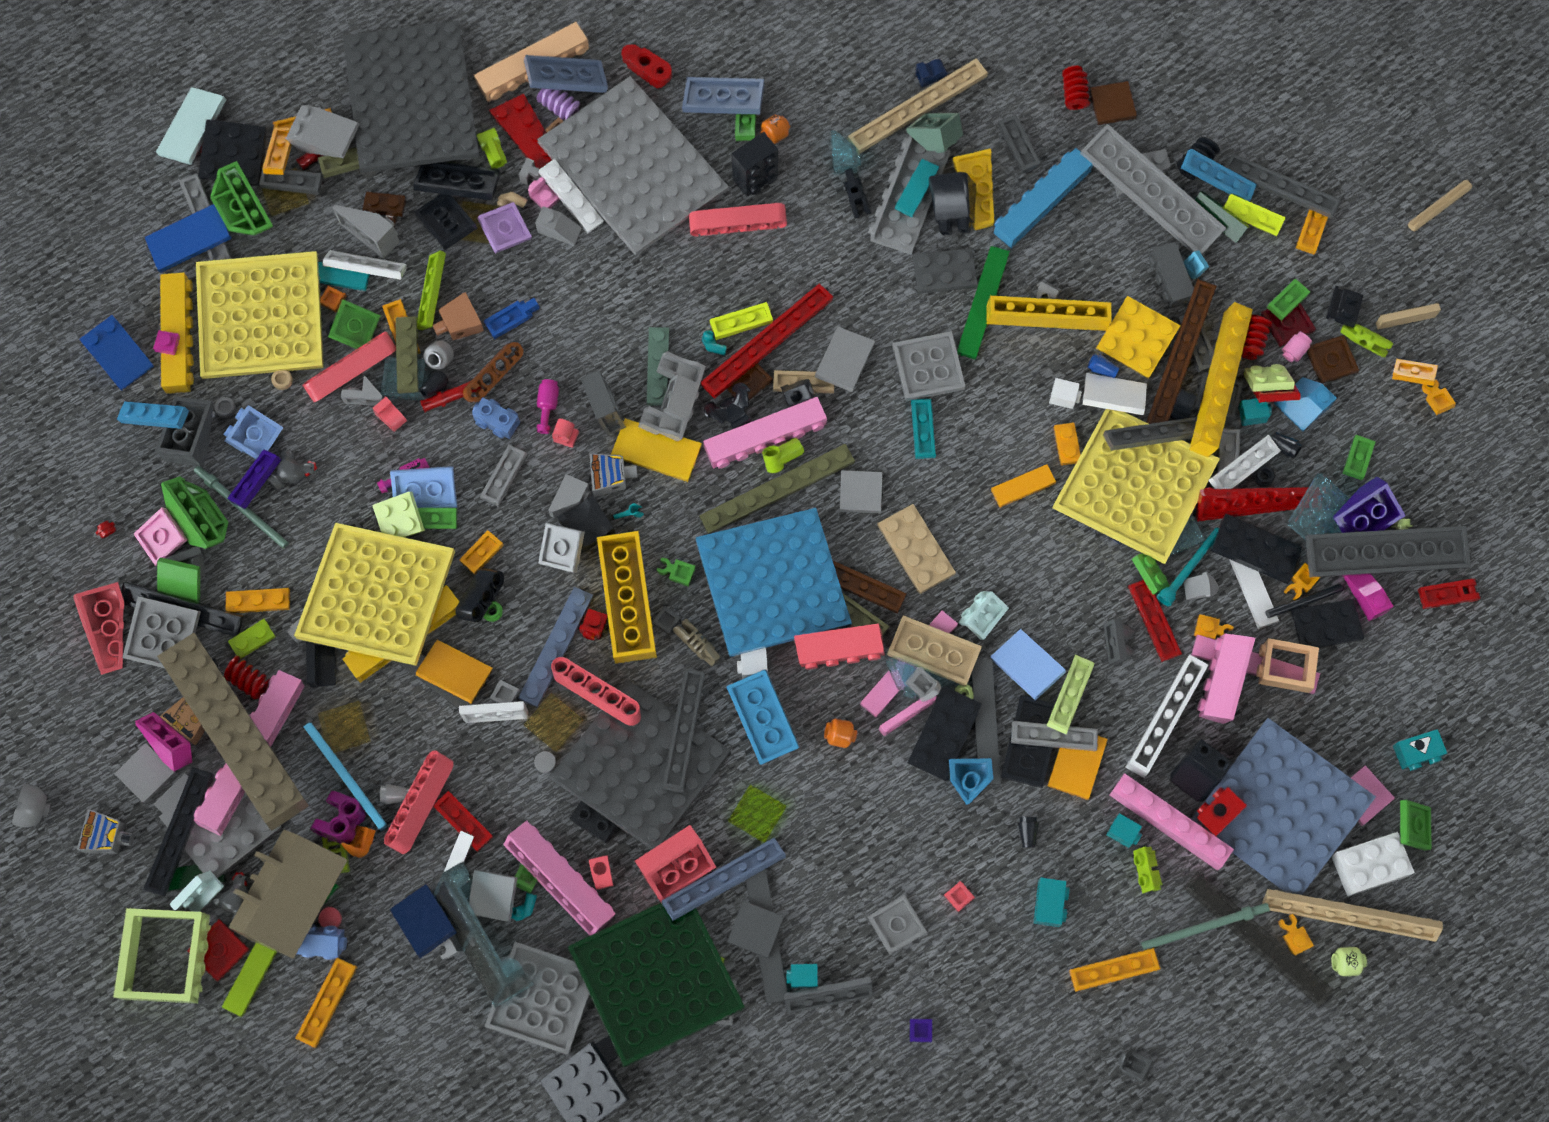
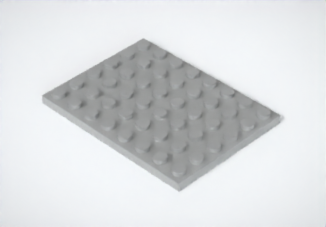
[537,76,729,256]

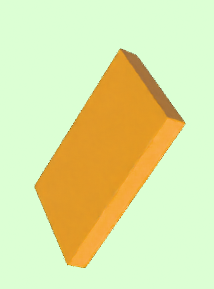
[416,640,493,704]
[1047,736,1108,800]

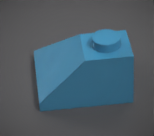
[1274,377,1337,431]

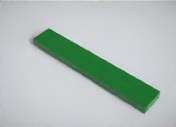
[957,246,1010,360]

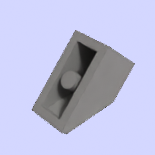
[535,206,582,246]
[548,474,591,518]

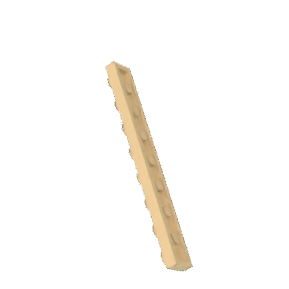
[848,58,988,154]
[1262,889,1443,942]

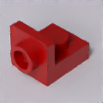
[579,608,608,640]

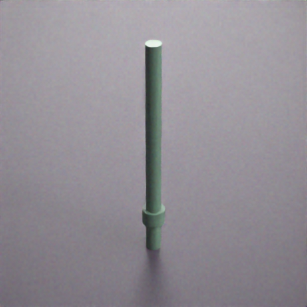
[194,466,289,549]
[1141,903,1270,951]

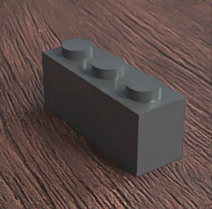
[1149,242,1194,309]

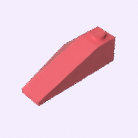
[73,582,124,675]

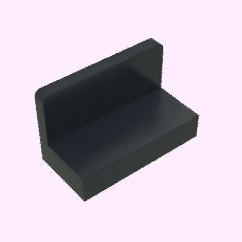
[306,642,336,687]

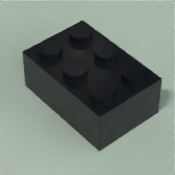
[731,132,778,197]

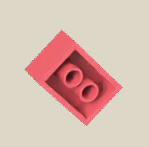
[635,825,716,903]

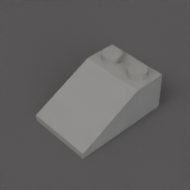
[286,105,360,158]
[332,205,400,259]

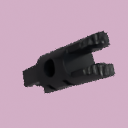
[843,168,871,219]

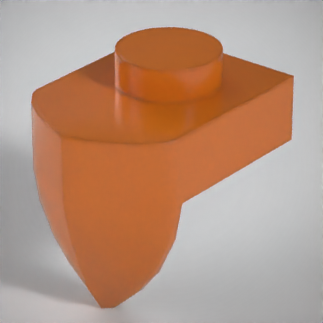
[341,825,376,858]

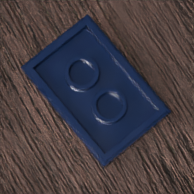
[390,884,457,958]

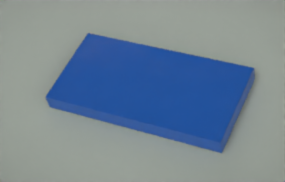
[145,204,232,273]

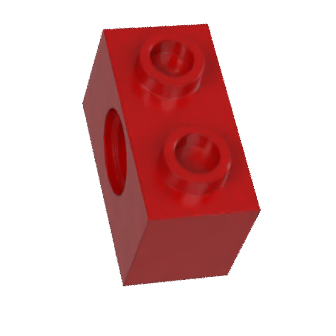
[1196,787,1247,836]

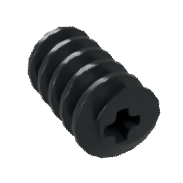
[1177,137,1220,180]

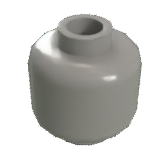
[424,341,454,370]

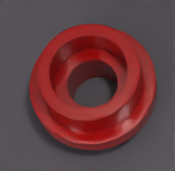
[95,520,116,539]

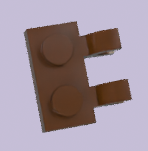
[363,192,406,229]

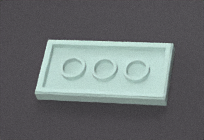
[156,87,226,165]

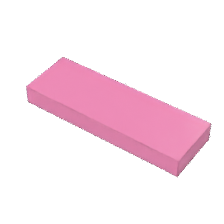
[879,696,937,736]

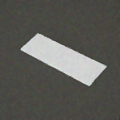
[444,831,474,880]

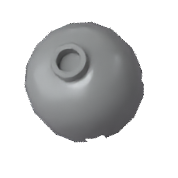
[12,784,50,828]

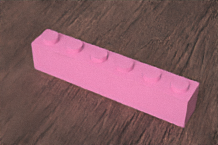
[703,397,827,469]
[1110,774,1234,871]
[504,821,616,936]

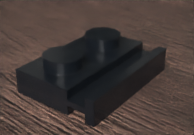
[1326,286,1364,328]

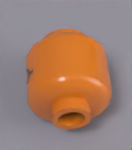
[760,115,790,144]
[824,718,857,748]

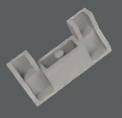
[638,351,706,441]

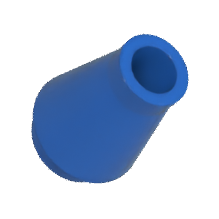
[1087,353,1119,378]

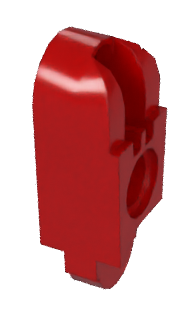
[621,44,672,89]

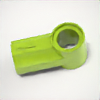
[476,128,507,169]
[762,438,804,473]

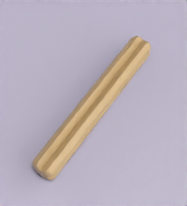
[1408,180,1472,232]

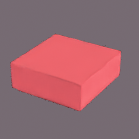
[944,881,975,912]

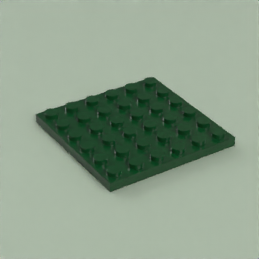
[568,903,745,1068]

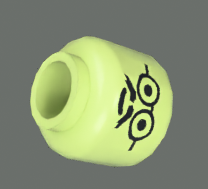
[1331,947,1367,976]

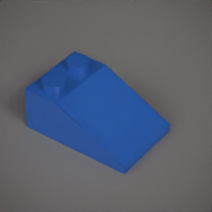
[79,315,154,391]

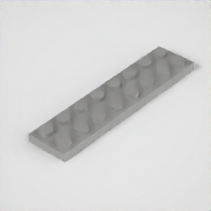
[1080,124,1226,254]

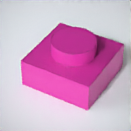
[153,330,180,355]

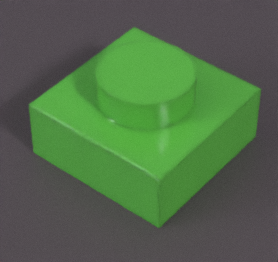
[515,864,537,894]

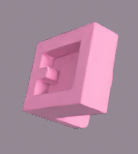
[528,177,560,209]

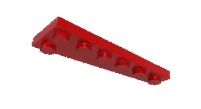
[489,94,552,169]
[1196,487,1322,522]

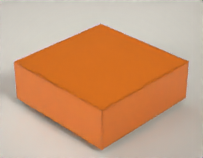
[320,286,346,313]

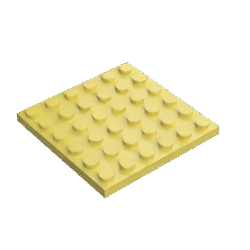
[196,251,324,379]
[1053,409,1220,564]
[294,523,455,666]

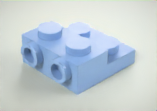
[223,405,283,459]

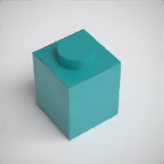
[1238,398,1272,426]
[1106,813,1142,848]
[786,964,818,989]

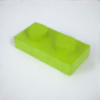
[228,619,276,659]

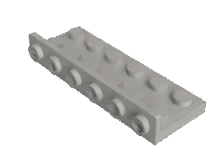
[868,135,951,255]

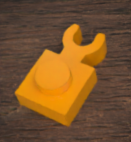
[1422,379,1456,415]
[1284,563,1320,600]
[1194,614,1234,640]
[1279,914,1314,956]

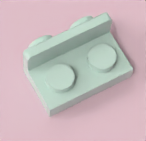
[958,591,1009,640]
[169,870,224,912]

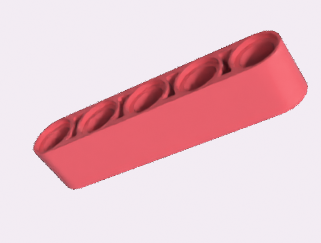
[689,203,787,236]
[302,331,396,402]
[551,657,641,726]
[384,750,454,854]

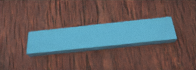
[304,722,388,831]

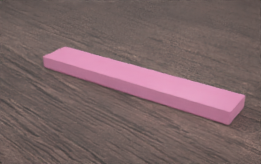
[860,611,958,718]
[1191,635,1320,694]

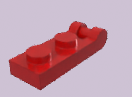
[1418,579,1481,609]

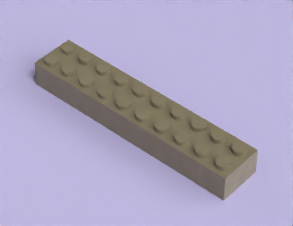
[157,633,309,831]

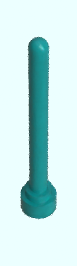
[1157,527,1219,606]

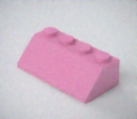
[1197,634,1255,724]

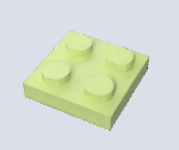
[1244,364,1294,392]
[372,492,425,538]

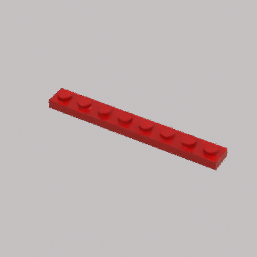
[701,283,833,399]

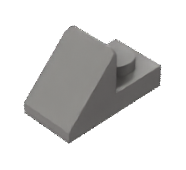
[341,376,383,406]

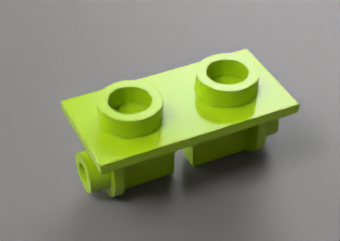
[1133,846,1163,893]

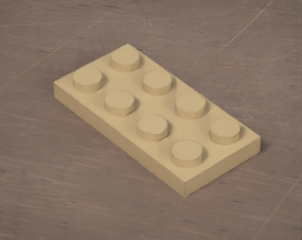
[877,504,956,594]
[887,615,982,686]

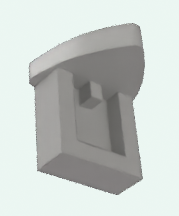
[1184,572,1219,601]
[905,667,941,702]

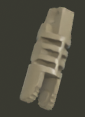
[673,619,720,666]

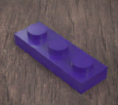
[227,449,281,509]

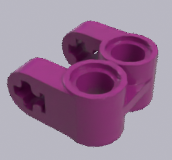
[310,791,366,844]

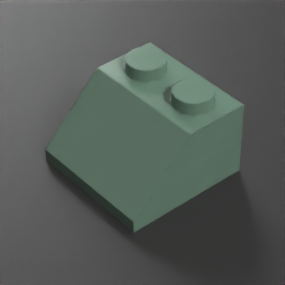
[906,113,963,153]

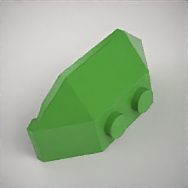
[210,161,273,235]
[161,476,228,549]

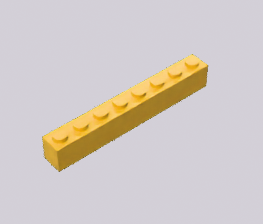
[1189,302,1253,457]

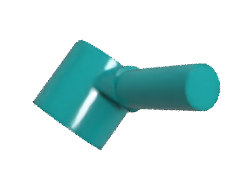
[613,503,644,519]

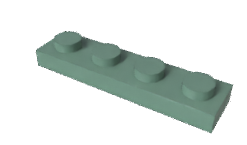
[647,327,669,405]

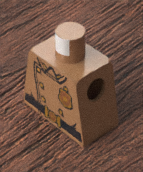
[160,697,205,745]

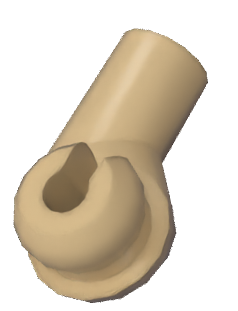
[497,192,527,208]

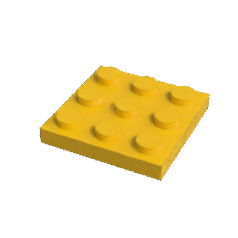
[1096,296,1180,379]

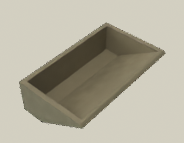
[229,830,348,959]

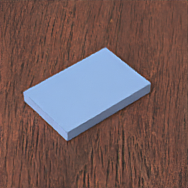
[390,466,457,508]
[990,629,1066,701]

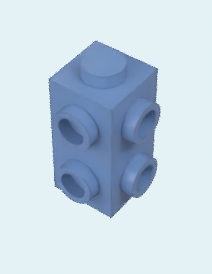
[472,398,520,439]
[297,924,347,960]

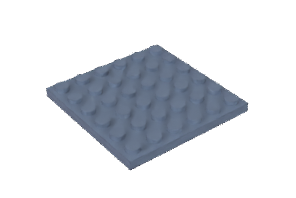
[1191,718,1376,895]

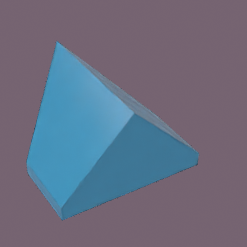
[949,758,993,805]

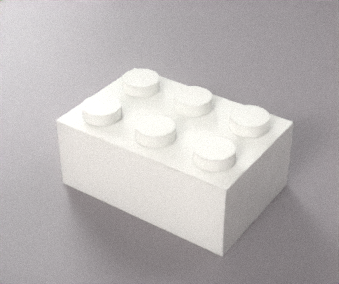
[1331,832,1414,897]

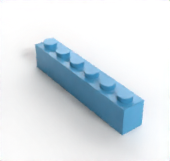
[994,148,1093,248]

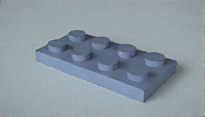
[524,55,608,93]
[682,77,765,114]

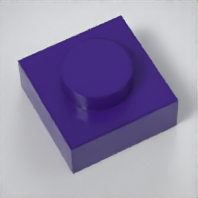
[909,1019,932,1043]

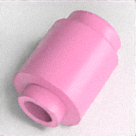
[1282,332,1312,363]

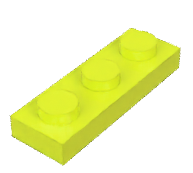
[1224,193,1286,237]
[709,302,773,340]

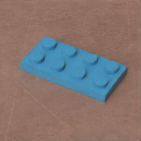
[726,669,800,765]

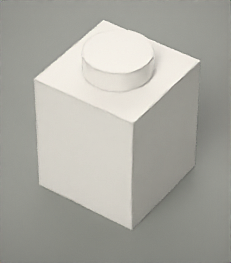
[1049,378,1082,409]

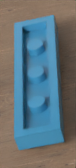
[1181,149,1257,202]
[117,401,189,429]

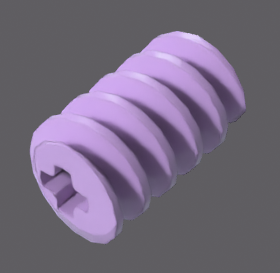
[537,89,580,120]

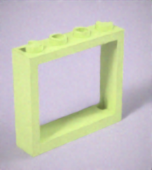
[114,908,211,1003]

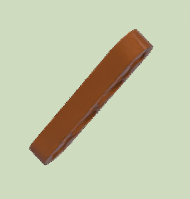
[463,342,523,403]

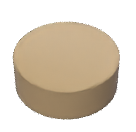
[271,370,293,390]

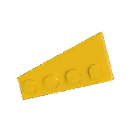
[953,148,994,230]

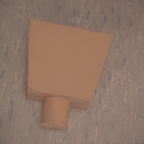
[433,292,484,340]

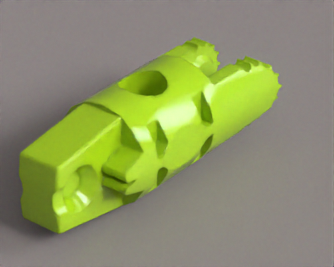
[1340,324,1393,358]

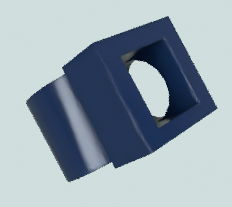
[915,59,947,87]

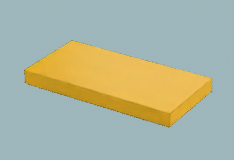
[611,418,702,482]

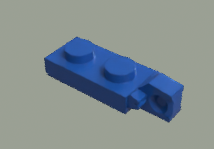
[484,298,540,340]

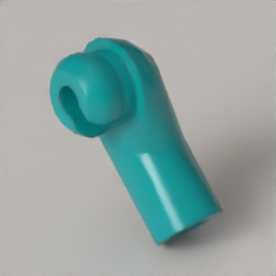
[702,330,727,356]
[511,893,537,921]

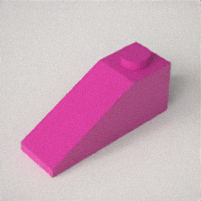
[1343,574,1394,621]
[135,712,192,772]

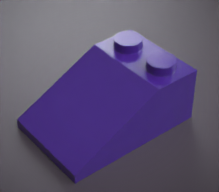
[1333,477,1406,533]

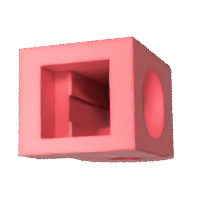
[372,397,407,432]
[552,419,579,448]
[589,855,613,890]

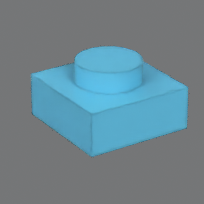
[1183,251,1209,279]

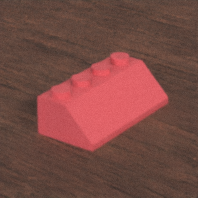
[794,623,885,670]

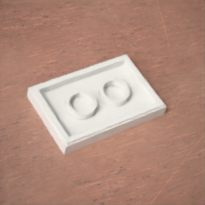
[1083,373,1147,415]
[459,701,529,723]

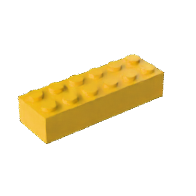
[597,531,657,664]

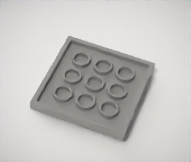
[159,773,282,879]
[484,942,590,1055]

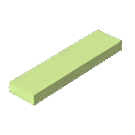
[1046,655,1095,734]

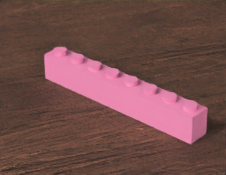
[194,670,305,836]

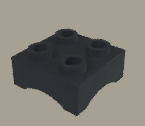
[557,495,615,554]
[569,801,617,844]

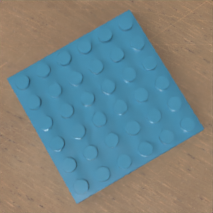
[696,508,852,657]

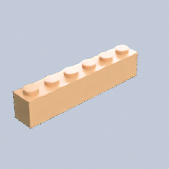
[474,22,589,102]

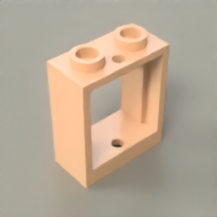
[1256,638,1319,693]

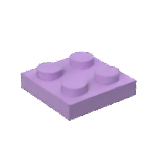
[477,202,532,253]

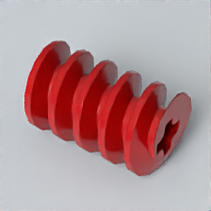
[1062,65,1090,110]
[1241,315,1272,360]
[224,656,271,700]

